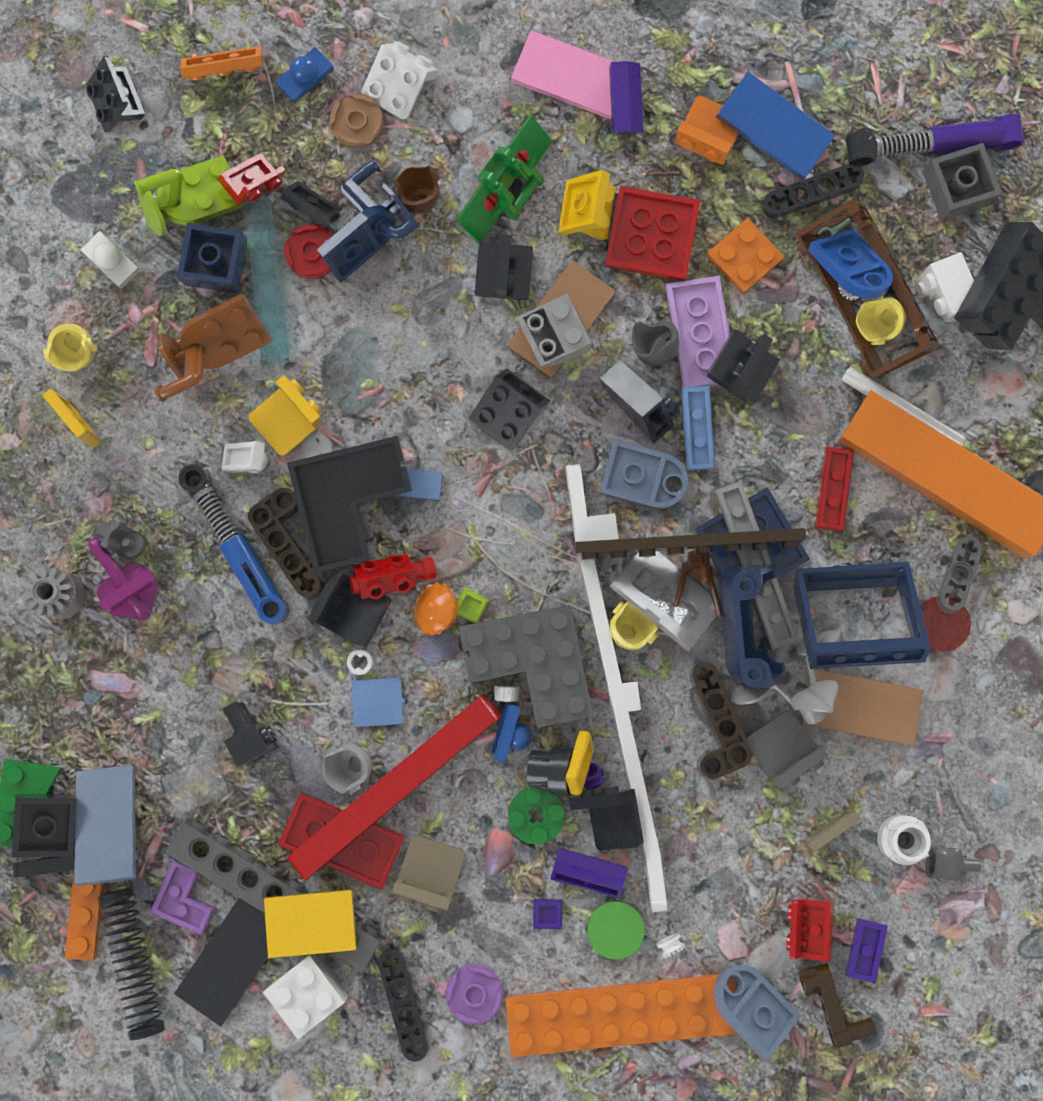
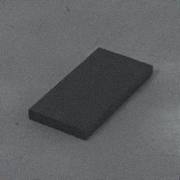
[174,898,268,1027]

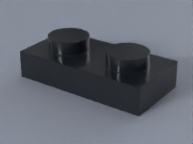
[280,181,342,227]

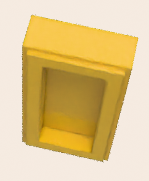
[566,731,595,795]

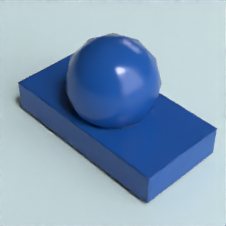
[275,47,334,104]
[490,703,532,763]

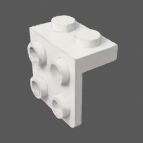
[362,41,438,119]

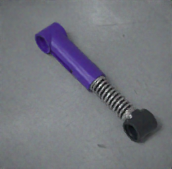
[845,114,1025,166]

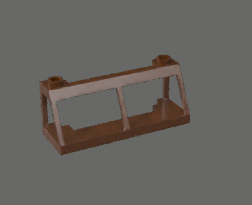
[795,198,941,379]

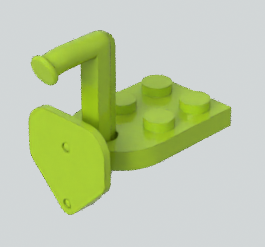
[134,155,247,236]

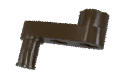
[798,963,877,1049]

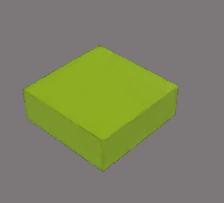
[457,587,489,624]

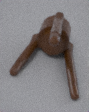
[673,550,722,618]

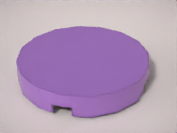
[446,964,503,1024]

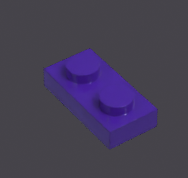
[845,918,888,984]

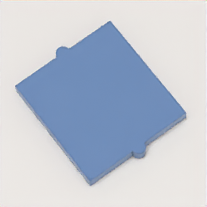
[350,677,405,727]

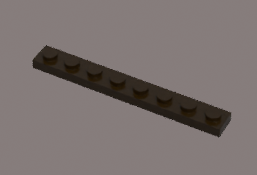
[575,528,806,560]

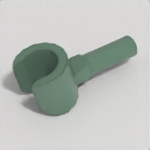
[817,218,852,238]

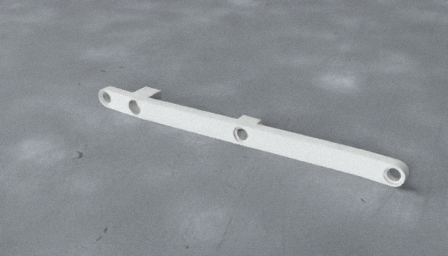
[566,464,667,913]

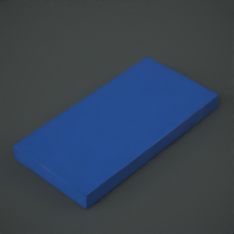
[716,71,835,180]

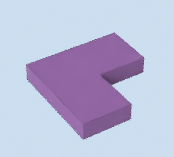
[150,859,216,935]

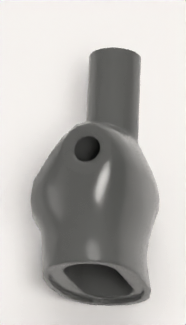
[925,847,981,881]

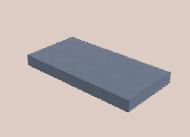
[74,765,136,886]

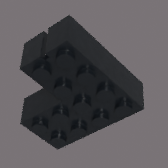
[954,221,1043,350]
[287,436,413,573]

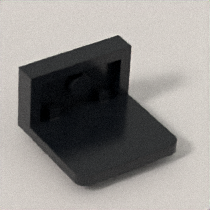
[308,569,391,648]
[569,786,644,850]

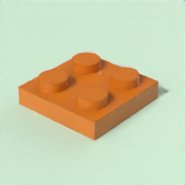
[706,218,784,295]

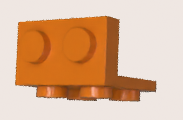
[674,96,738,165]

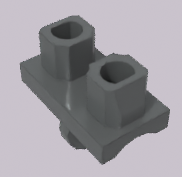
[94,520,145,560]

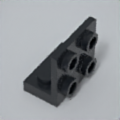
[469,369,551,450]

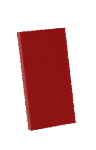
[278,792,405,890]

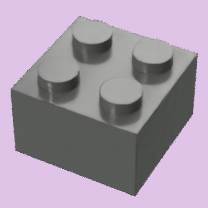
[923,143,1002,221]

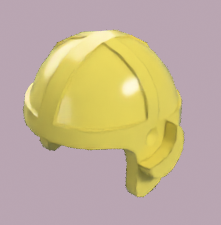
[856,296,907,345]
[43,323,97,372]
[609,602,659,650]

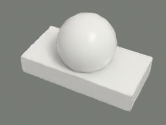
[81,231,140,289]
[221,441,268,474]

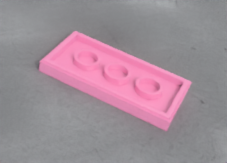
[511,30,614,120]

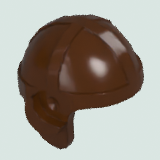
[391,165,440,214]

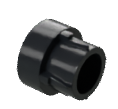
[527,746,574,797]

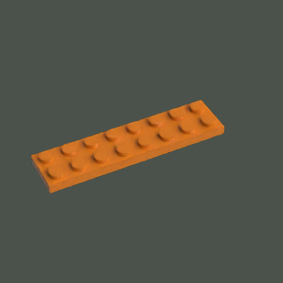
[506,974,738,1057]

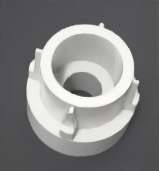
[877,815,931,865]

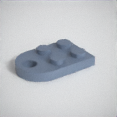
[599,439,688,510]
[713,965,801,1061]

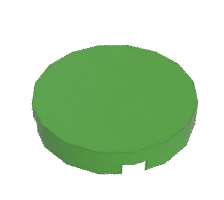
[587,901,644,959]

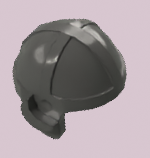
[632,320,680,366]

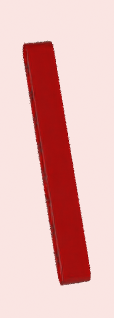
[287,694,503,881]

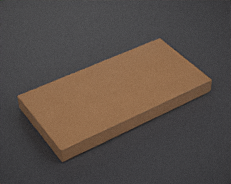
[507,260,616,379]
[801,669,924,746]

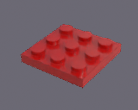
[605,186,700,281]

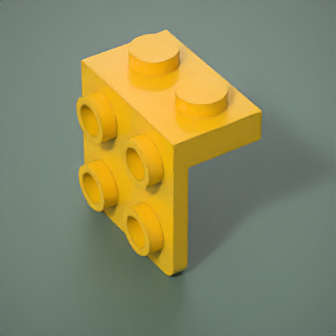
[248,375,324,456]

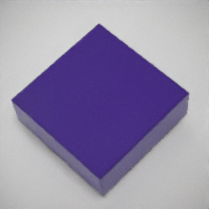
[533,898,562,929]

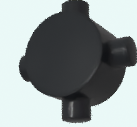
[664,398,681,416]

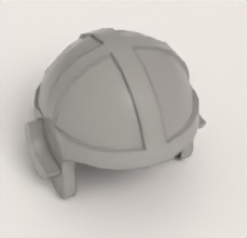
[323,744,372,795]

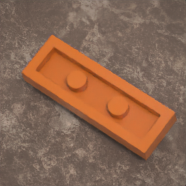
[180,46,264,80]
[65,871,104,961]

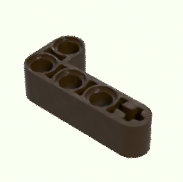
[248,488,324,600]
[689,662,752,779]

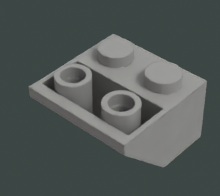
[517,294,592,368]

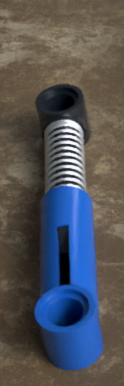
[178,464,289,625]

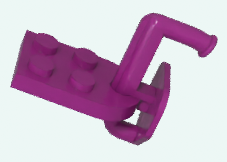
[89,538,157,621]

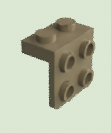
[392,835,465,913]

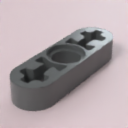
[936,536,982,614]

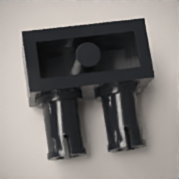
[222,701,278,767]

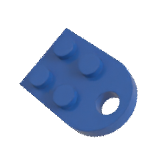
[808,229,893,299]

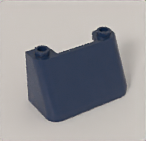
[718,563,786,688]

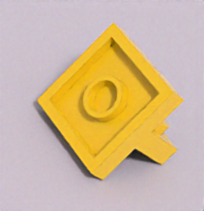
[558,170,616,241]

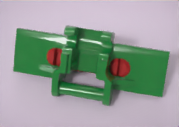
[456,115,552,244]

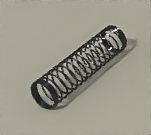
[97,887,166,1041]

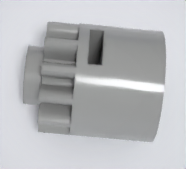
[22,567,85,619]

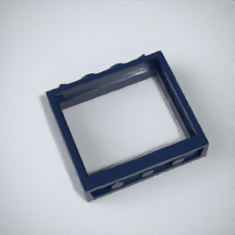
[793,562,931,669]

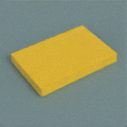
[264,890,357,958]

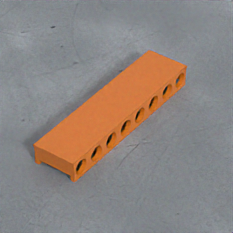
[838,390,1043,558]

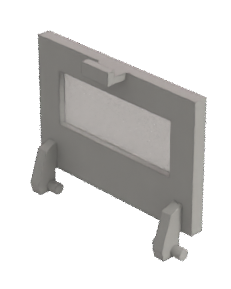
[610,534,721,652]

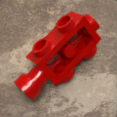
[350,554,437,599]

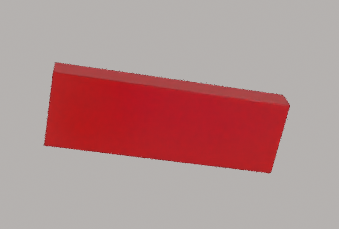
[814,446,854,533]

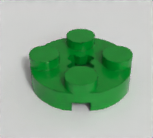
[508,787,564,845]

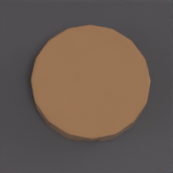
[330,93,384,148]

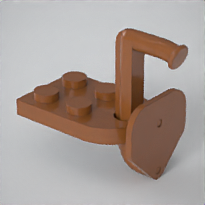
[155,293,272,402]

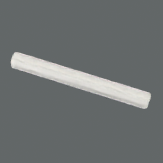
[842,367,966,446]

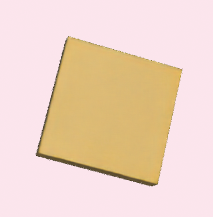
[42,389,101,448]

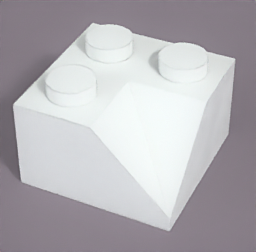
[916,252,974,323]

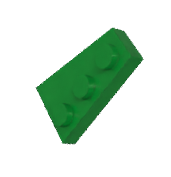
[0,759,64,848]

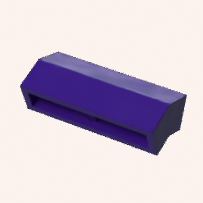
[609,61,644,135]
[550,847,628,899]

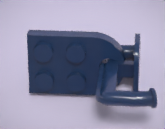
[317,157,419,283]

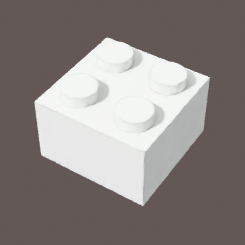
[263,954,349,1039]

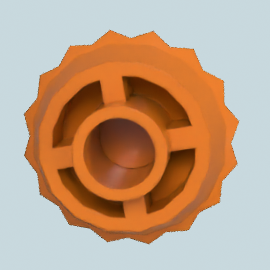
[413,582,458,636]

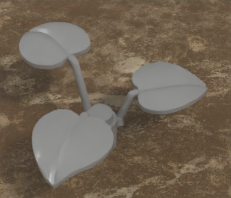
[729,629,842,725]

